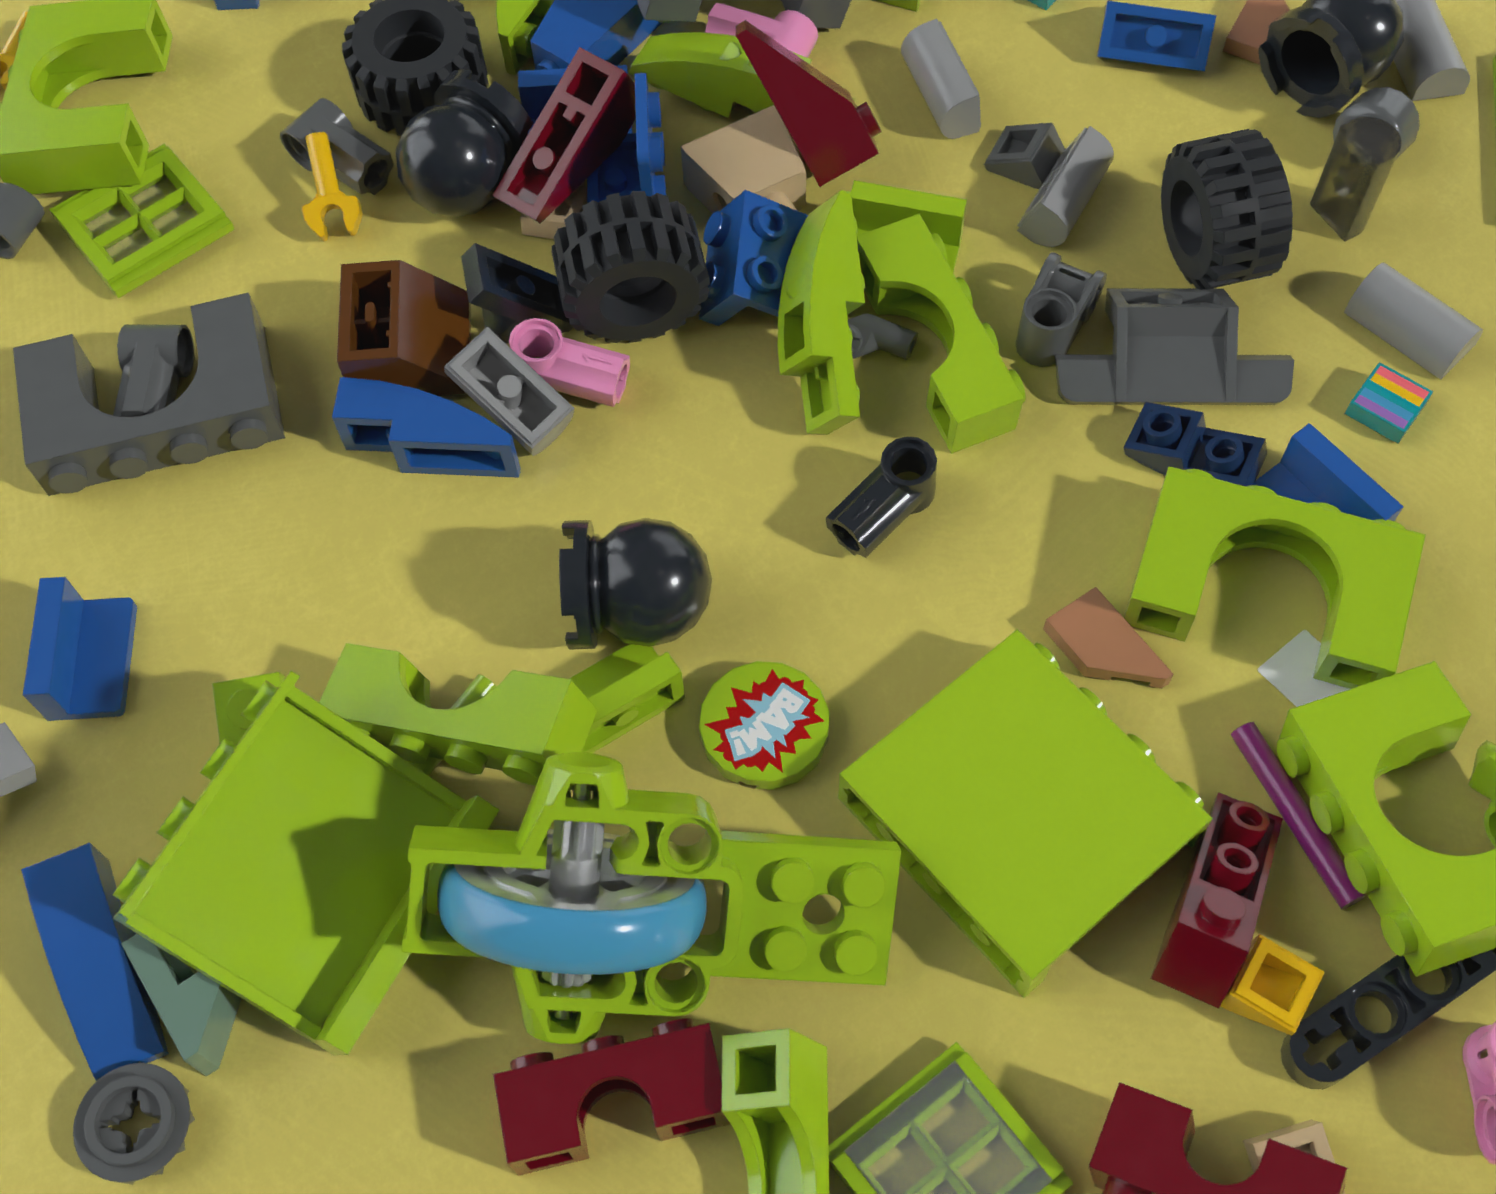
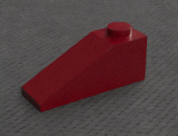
[736,20,882,187]
[492,47,636,224]

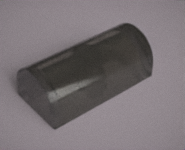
[1310,117,1402,242]

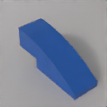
[332,377,521,478]
[21,843,169,1081]

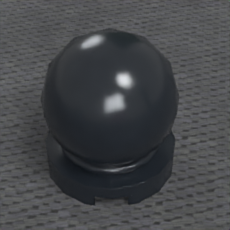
[1258,0,1404,118]
[396,69,534,217]
[559,518,712,650]

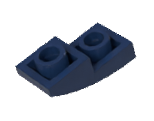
[1123,402,1267,487]

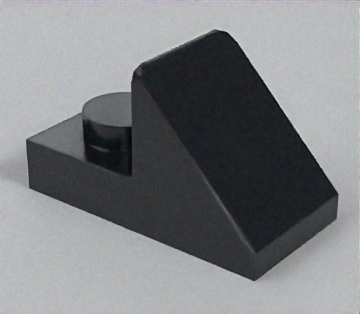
[461,243,573,344]

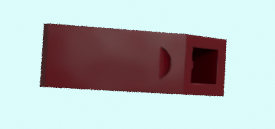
[1150,792,1283,1009]

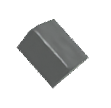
[984,123,1065,189]

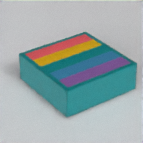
[1344,362,1433,444]

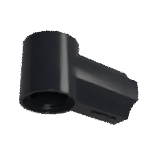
[826,436,937,558]

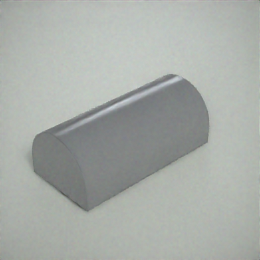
[1394,0,1470,101]
[901,19,981,139]
[1017,126,1114,247]
[1344,262,1483,380]
[444,327,574,456]

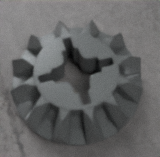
[73,1063,195,1185]

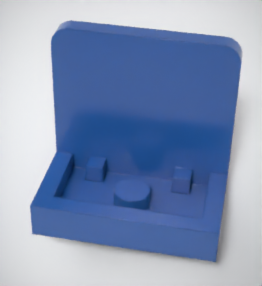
[587,73,666,203]
[699,190,808,326]

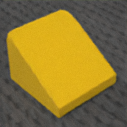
[1221,934,1325,1035]

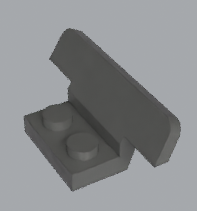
[1055,288,1294,405]

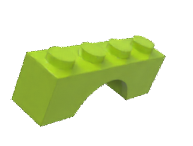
[857,213,1026,454]
[319,643,597,785]
[722,1028,829,1194]

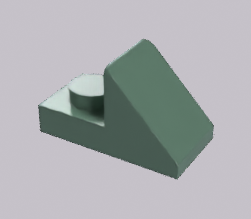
[121,934,242,1076]

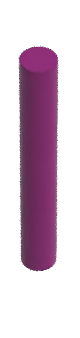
[1231,722,1366,910]

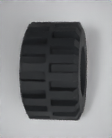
[342,0,488,136]
[1161,129,1293,290]
[552,191,710,343]

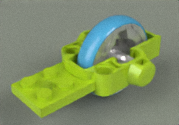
[401,752,902,1044]

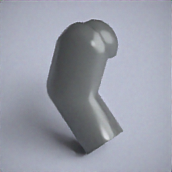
[848,313,918,360]

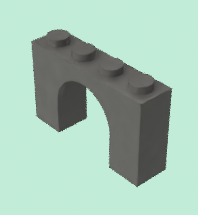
[13,292,285,496]

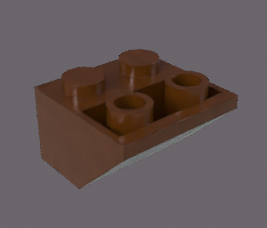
[337,260,471,396]

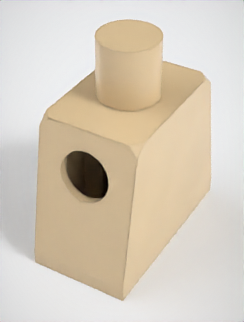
[681,105,806,213]

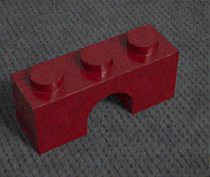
[493,1018,730,1176]
[1088,1082,1347,1194]

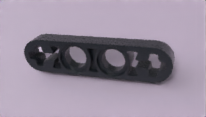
[1281,948,1496,1089]

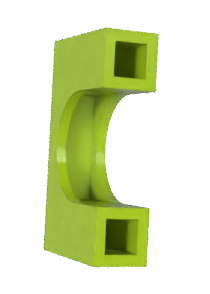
[0,0,173,195]
[1124,466,1426,689]
[1277,661,1496,977]

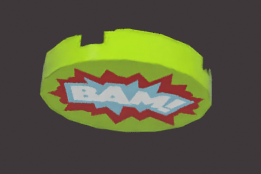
[699,661,830,790]

